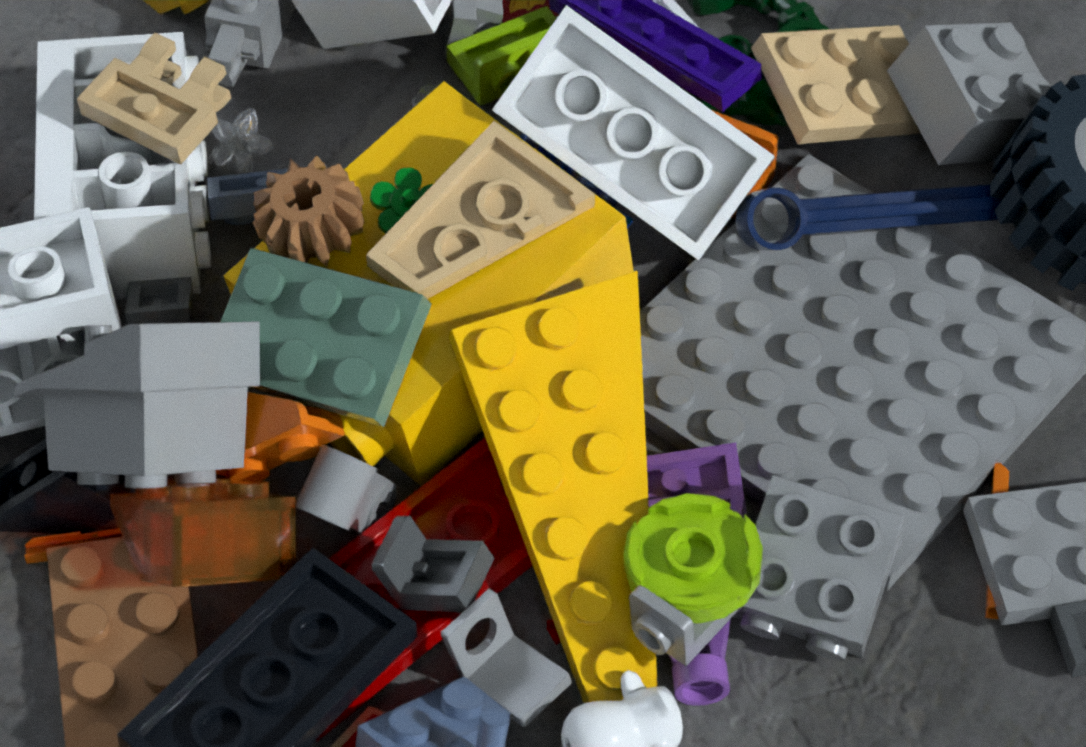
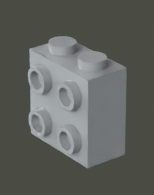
[733,475,904,661]

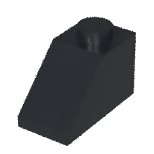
[0,439,135,534]

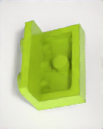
[447,6,557,106]

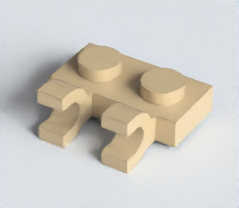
[77,32,231,165]

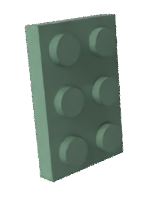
[220,248,432,427]

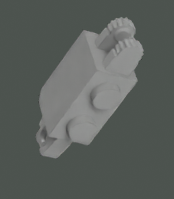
[204,0,296,87]

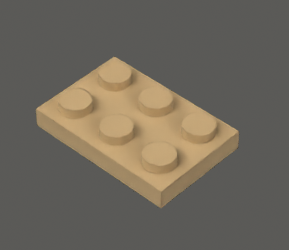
[751,25,921,144]

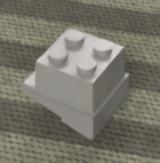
[14,322,260,488]

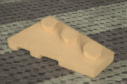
[366,121,595,299]

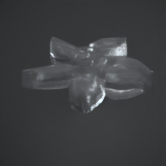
[207,108,275,174]

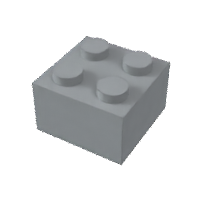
[887,22,1051,165]

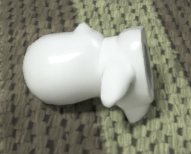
[561,670,683,747]

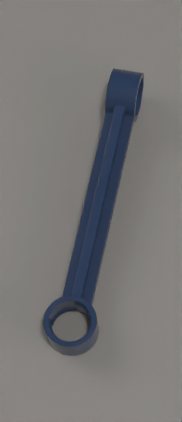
[736,184,1003,251]

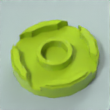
[624,493,763,624]

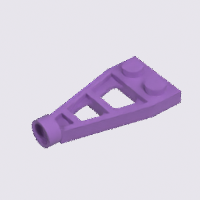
[647,442,746,706]

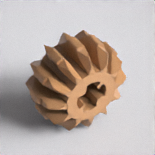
[253,155,364,267]

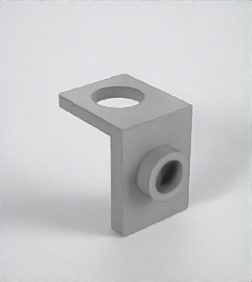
[441,589,572,727]

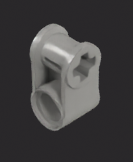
[294,444,397,533]

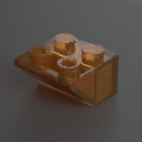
[110,477,295,587]

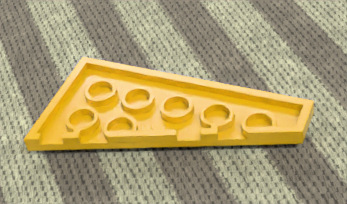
[448,271,657,703]

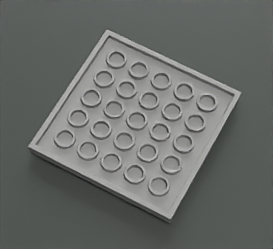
[640,154,1086,591]

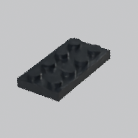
[117,547,417,747]

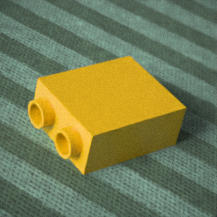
[223,81,634,486]

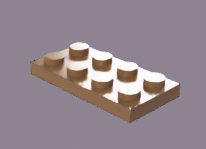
[47,527,198,747]

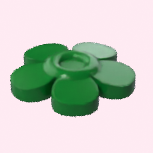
[370,168,433,234]

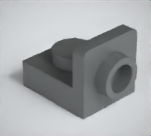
[125,277,194,325]

